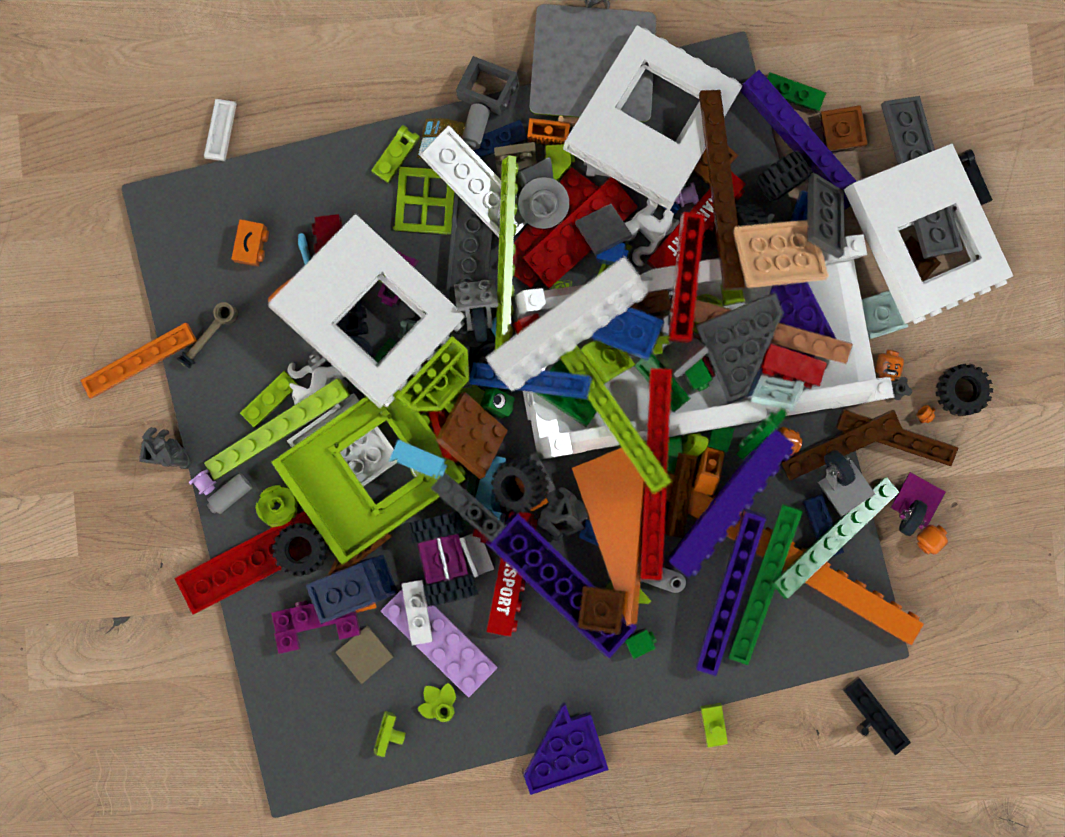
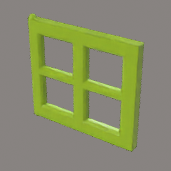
[393,167,455,235]

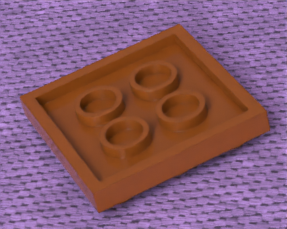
[436,392,508,479]

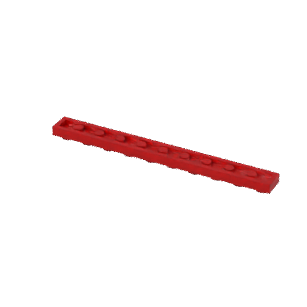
[640,368,672,580]

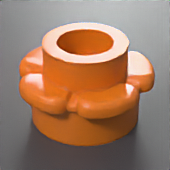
[916,405,935,423]

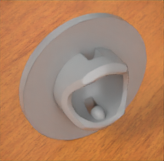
[518,177,569,229]

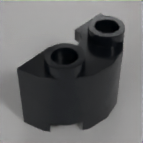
[337,300,368,337]

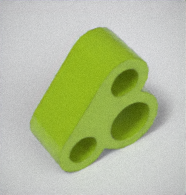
[682,432,708,457]

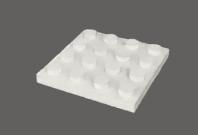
[287,393,398,487]

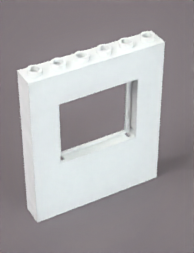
[563,25,743,210]
[844,144,1013,324]
[269,214,466,408]

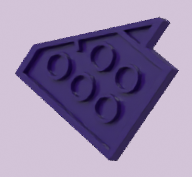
[769,282,836,358]
[524,702,609,795]

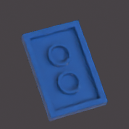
[590,307,664,360]

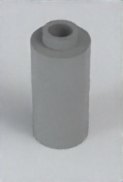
[461,104,490,150]
[207,472,253,514]

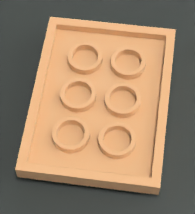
[733,220,829,288]

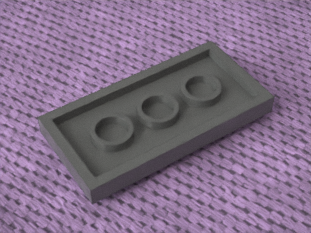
[808,173,844,259]

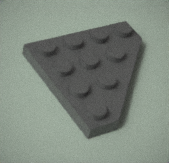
[696,293,783,403]

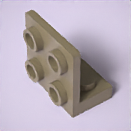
[494,142,537,190]

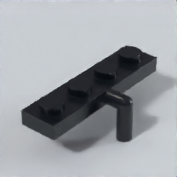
[842,677,911,756]

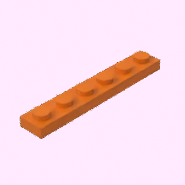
[80,323,197,398]

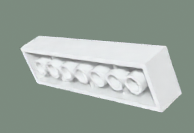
[486,257,648,391]

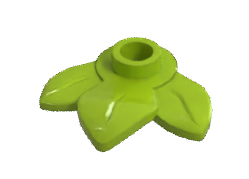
[418,683,456,722]

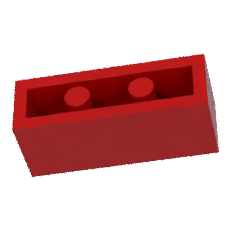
[759,344,827,389]

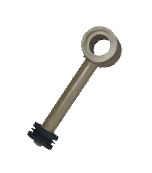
[177,302,238,368]

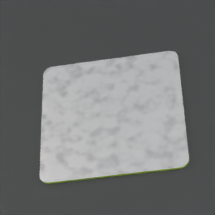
[529,4,656,122]

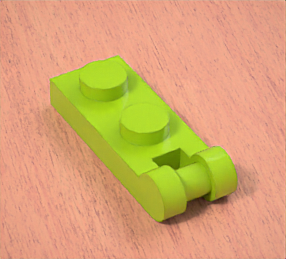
[371,125,420,184]

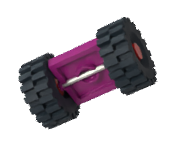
[408,511,478,607]

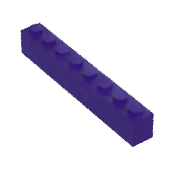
[740,70,857,210]
[696,509,766,676]

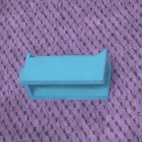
[389,440,447,479]
[476,456,506,513]

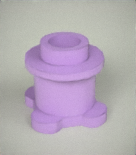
[675,182,699,207]
[189,469,217,495]

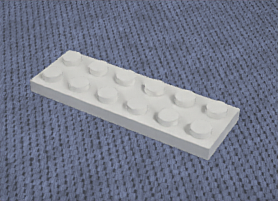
[420,126,527,237]

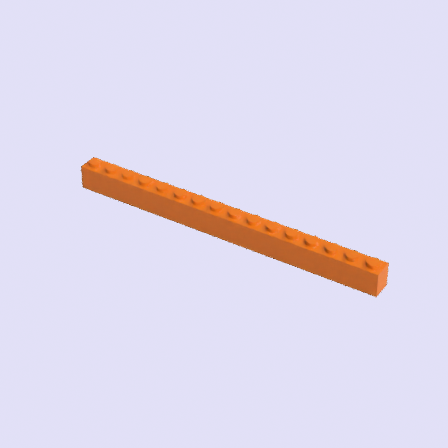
[666,473,924,645]

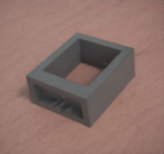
[456,56,520,116]

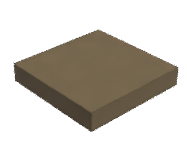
[335,625,394,684]

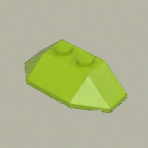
[396,336,469,411]

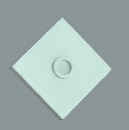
[861,290,908,340]

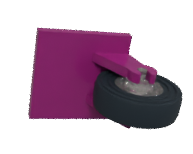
[890,472,946,536]

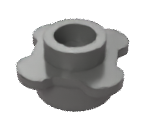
[891,377,912,400]

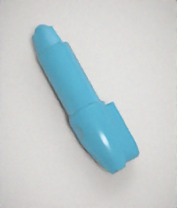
[298,233,311,265]

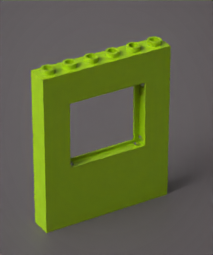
[271,390,467,565]

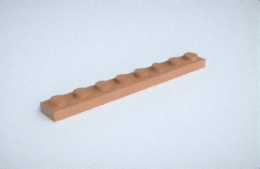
[694,299,853,364]

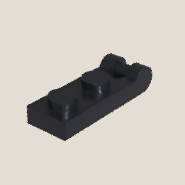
[957,149,993,206]

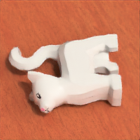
[624,198,680,266]
[287,363,348,409]

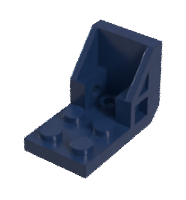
[306,555,398,624]

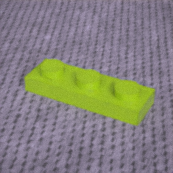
[240,371,298,428]

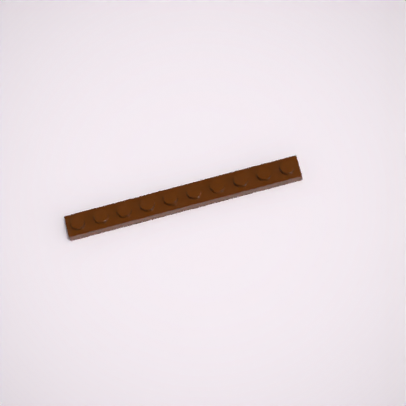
[699,90,746,291]

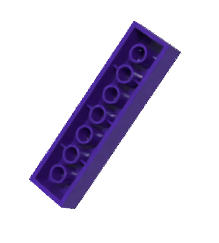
[666,429,795,577]
[486,513,637,658]

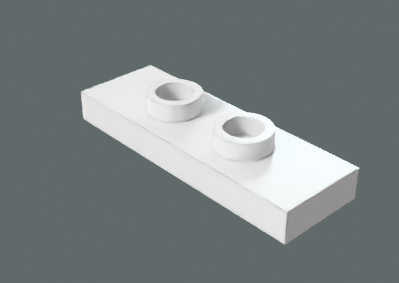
[204,99,237,161]
[402,580,433,645]

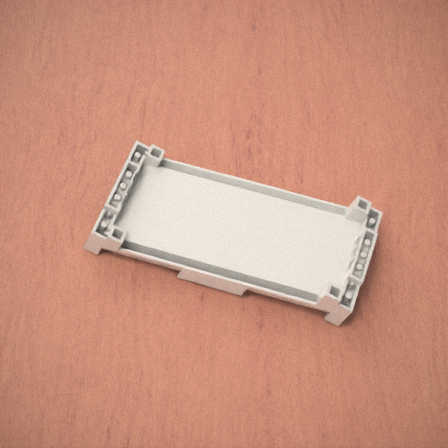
[511,234,894,460]

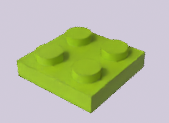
[581,340,635,384]

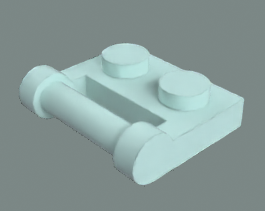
[752,374,804,411]

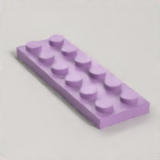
[381,581,498,697]

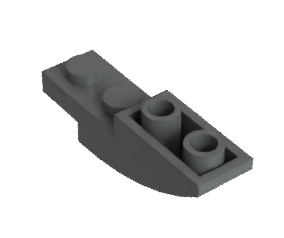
[431,472,506,542]

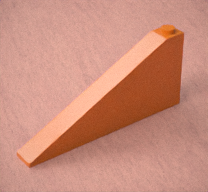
[572,448,645,625]

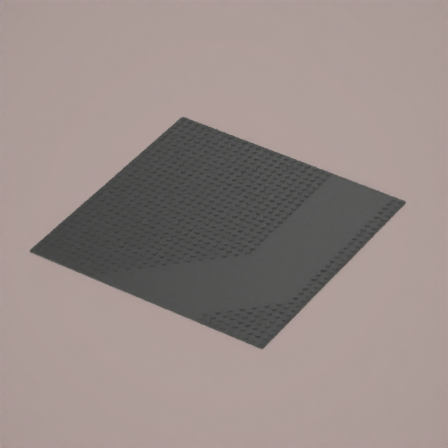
[122,31,909,818]

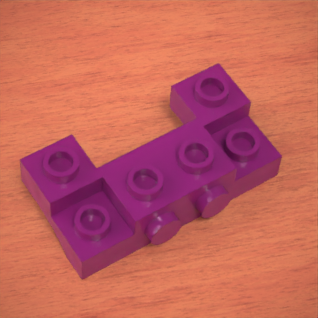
[271,600,361,654]

